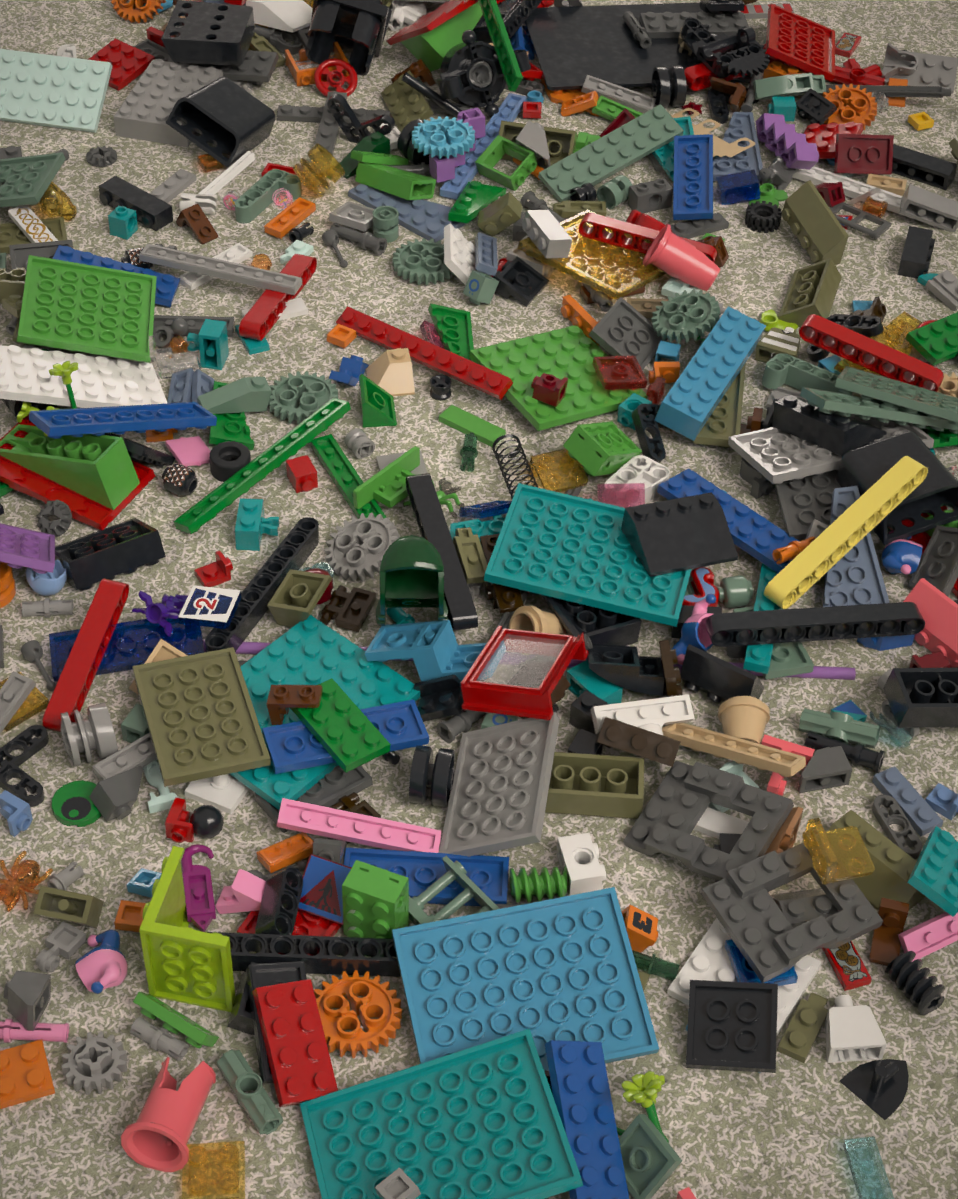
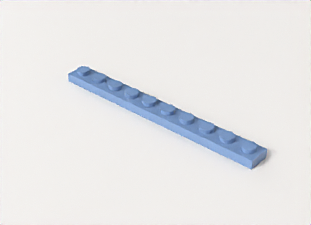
[440,93,527,200]

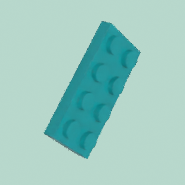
[907,826,958,917]

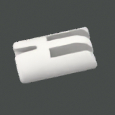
[179,193,217,215]

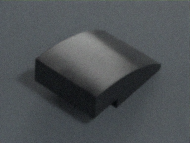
[587,644,665,696]

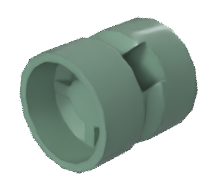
[597,175,632,209]
[373,206,399,243]

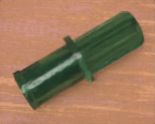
[460,432,478,472]
[632,950,680,982]

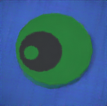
[52,780,102,827]

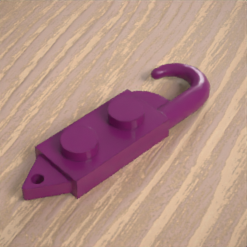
[181,844,216,932]

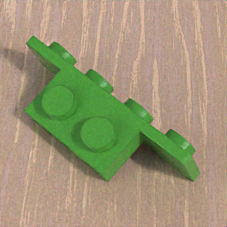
[353,446,420,509]

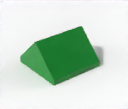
[359,374,397,428]

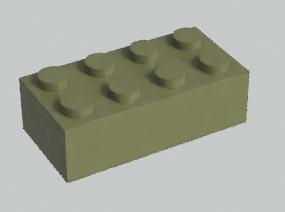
[545,752,644,819]

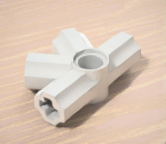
[388,0,427,31]

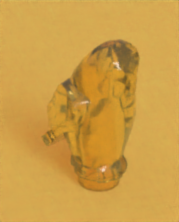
[37,181,77,221]

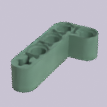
[235,169,302,224]
[761,353,845,394]

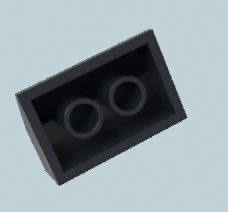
[680,644,764,704]

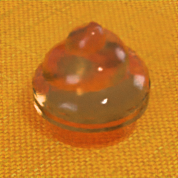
[251,254,272,271]
[168,335,188,357]

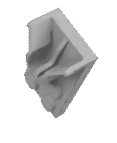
[881,43,958,94]

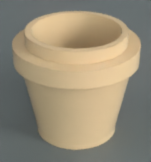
[509,606,566,656]
[718,696,770,744]

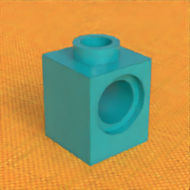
[108,205,138,240]
[617,393,652,430]

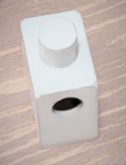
[825,995,887,1063]

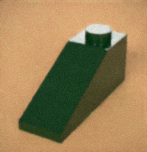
[334,131,390,179]

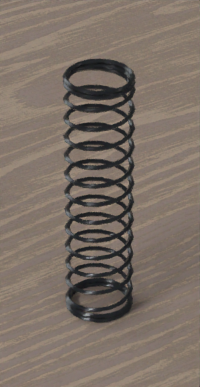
[492,434,538,499]

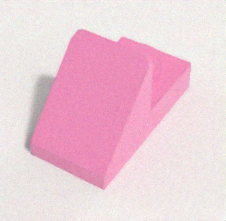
[215,869,266,914]

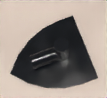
[840,1059,909,1120]

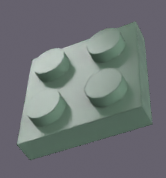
[619,1114,682,1199]

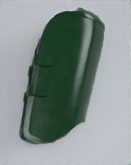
[375,535,448,628]

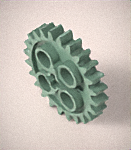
[392,238,455,285]
[651,289,721,343]
[268,371,338,425]

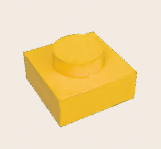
[907,112,934,131]

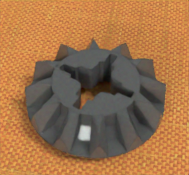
[86,146,117,167]
[36,500,72,537]

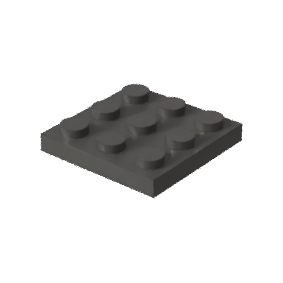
[588,297,668,376]

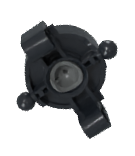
[437,30,531,118]

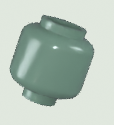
[717,575,753,608]

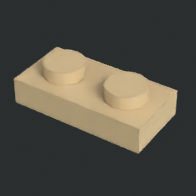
[867,174,907,196]

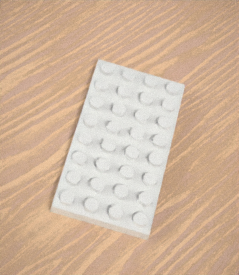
[0,345,167,408]

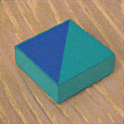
[830,700,867,722]

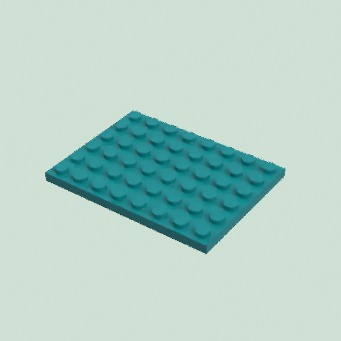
[484,483,692,627]
[230,615,421,810]
[299,1029,583,1199]

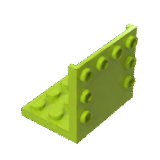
[139,846,235,1012]

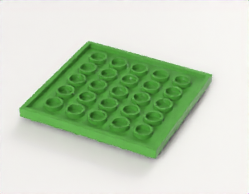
[17,255,157,363]
[469,325,648,431]

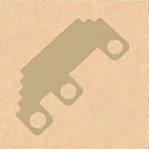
[672,108,755,157]

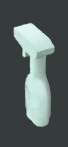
[143,759,177,814]

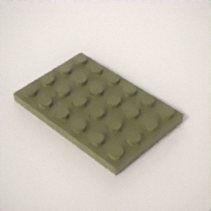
[132,647,270,787]

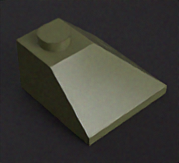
[267,569,332,627]

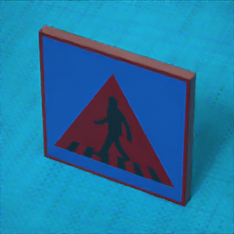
[298,854,351,925]

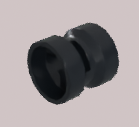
[570,183,597,201]

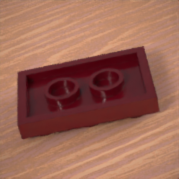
[834,134,894,175]

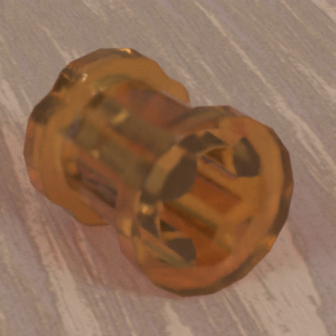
[862,196,888,218]

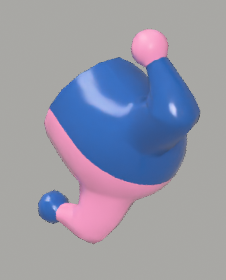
[881,530,923,575]
[671,594,716,665]
[75,929,128,994]

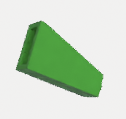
[355,162,436,200]

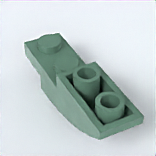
[753,73,827,100]

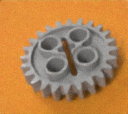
[324,512,400,582]

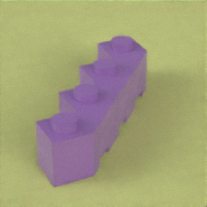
[429,107,485,183]
[756,113,819,170]

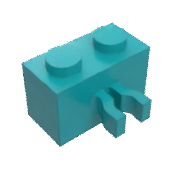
[187,319,229,370]
[235,498,280,551]

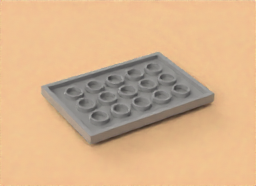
[439,712,560,856]

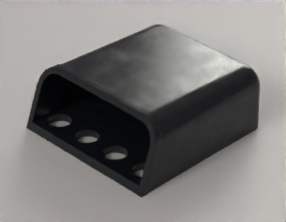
[161,0,255,66]
[166,77,276,168]
[836,431,958,546]

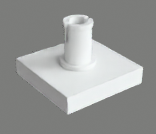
[184,774,249,814]

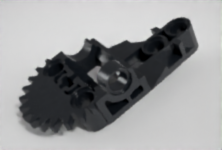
[681,17,770,78]

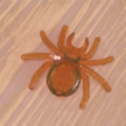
[0,851,53,912]

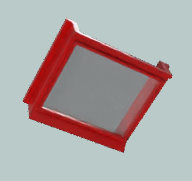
[461,626,588,720]

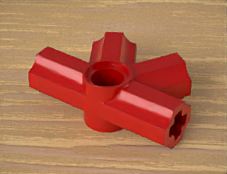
[829,59,886,86]

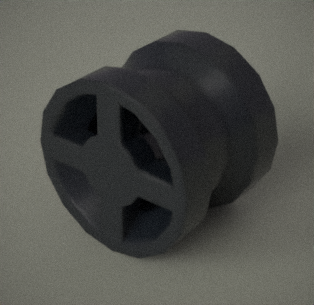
[430,374,452,401]

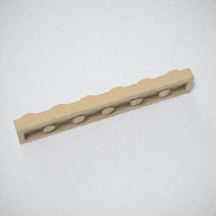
[662,723,806,777]

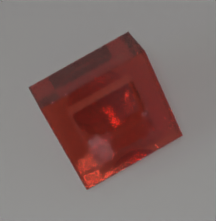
[646,377,666,405]

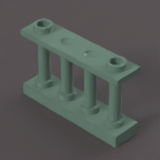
[409,855,500,925]

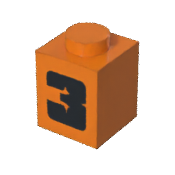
[622,905,658,953]

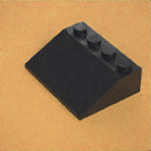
[772,395,887,456]
[621,492,738,577]
[55,518,166,591]
[542,595,642,646]

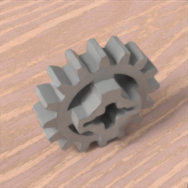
[61,1031,128,1095]

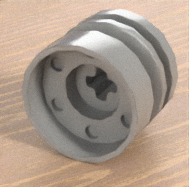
[60,702,118,767]

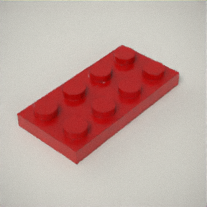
[252,979,338,1108]

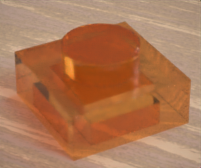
[197,154,223,173]

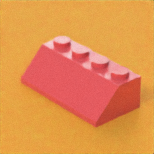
[903,578,958,668]

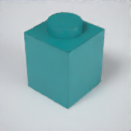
[767,96,797,121]

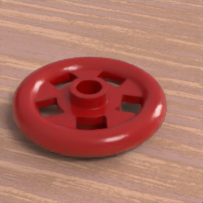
[314,59,358,97]

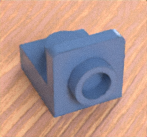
[925,783,958,820]
[0,790,33,837]

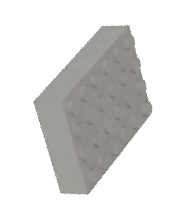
[114,59,223,147]

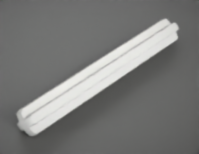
[198,151,255,195]

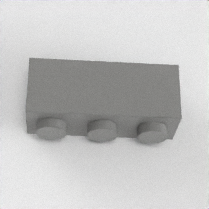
[899,184,958,232]
[522,210,572,258]

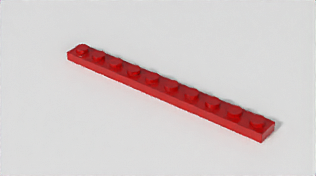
[336,306,513,400]

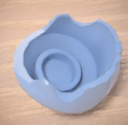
[26,559,67,596]

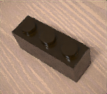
[595,717,681,767]

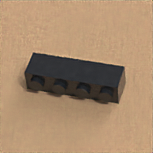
[892,144,957,190]
[99,176,173,231]

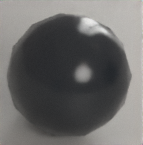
[190,805,224,839]

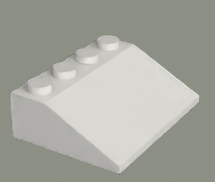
[246,0,313,33]

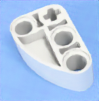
[603,455,670,508]

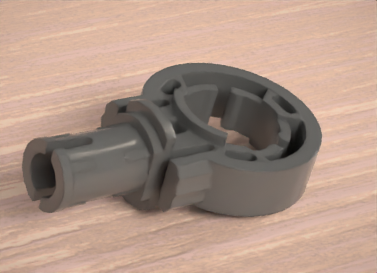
[254,25,303,54]

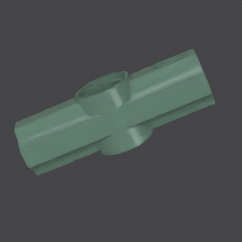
[799,708,880,749]
[217,1049,283,1135]

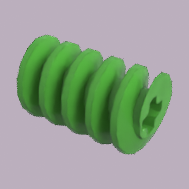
[510,866,567,903]

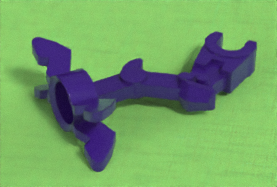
[132,591,198,636]

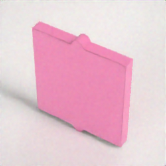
[165,436,210,467]

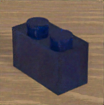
[716,170,760,205]

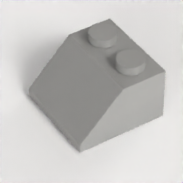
[516,121,551,169]

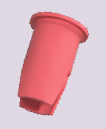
[643,224,720,291]
[121,1057,216,1172]

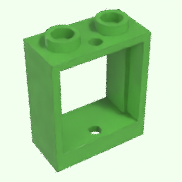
[475,135,538,191]

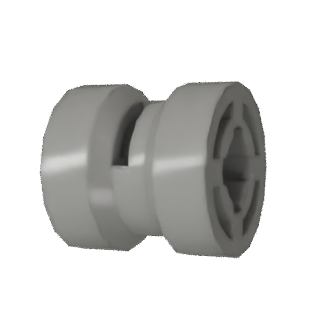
[345,428,375,459]

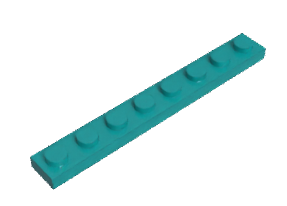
[743,563,779,674]

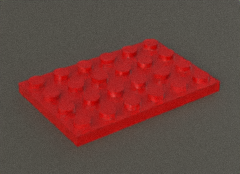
[765,3,835,82]

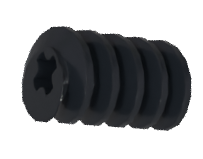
[885,951,945,1016]

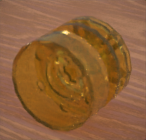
[293,143,345,197]

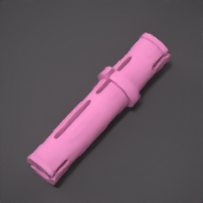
[0,1019,69,1043]

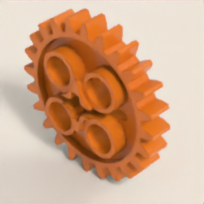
[111,0,166,24]
[823,84,877,130]
[314,970,402,1058]

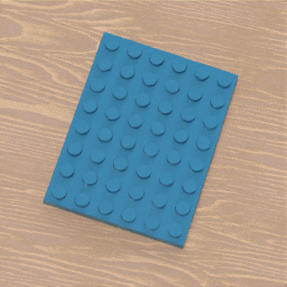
[392,887,659,1071]

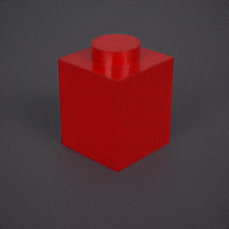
[286,455,318,493]

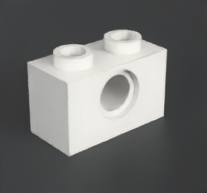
[556,833,606,896]

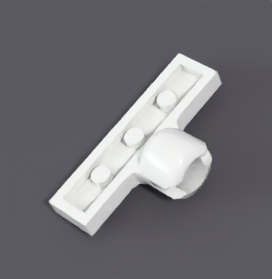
[590,694,695,735]

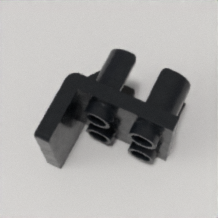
[306,0,392,76]

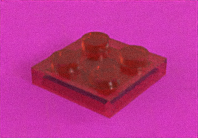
[592,356,647,390]

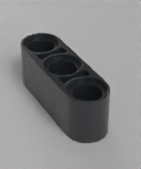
[255,867,303,935]

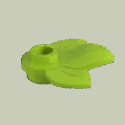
[759,309,798,332]

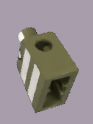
[755,327,801,363]

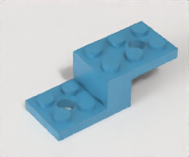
[365,620,507,682]

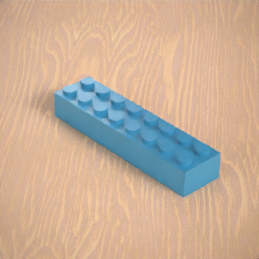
[655,306,766,441]

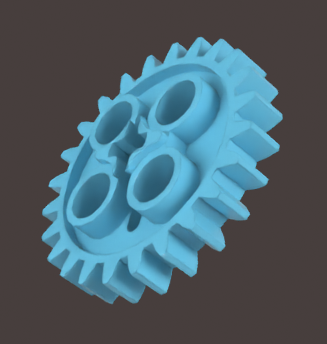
[412,116,475,159]

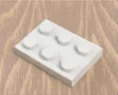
[444,223,476,285]

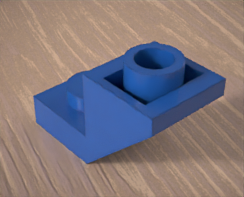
[329,355,369,387]

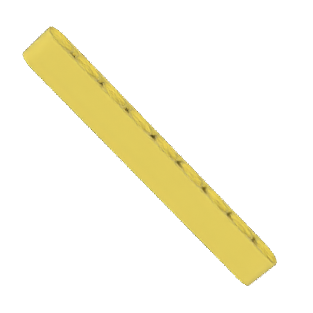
[764,456,928,609]

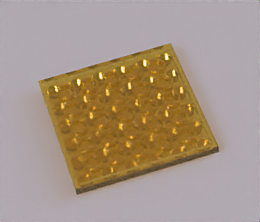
[517,210,667,300]

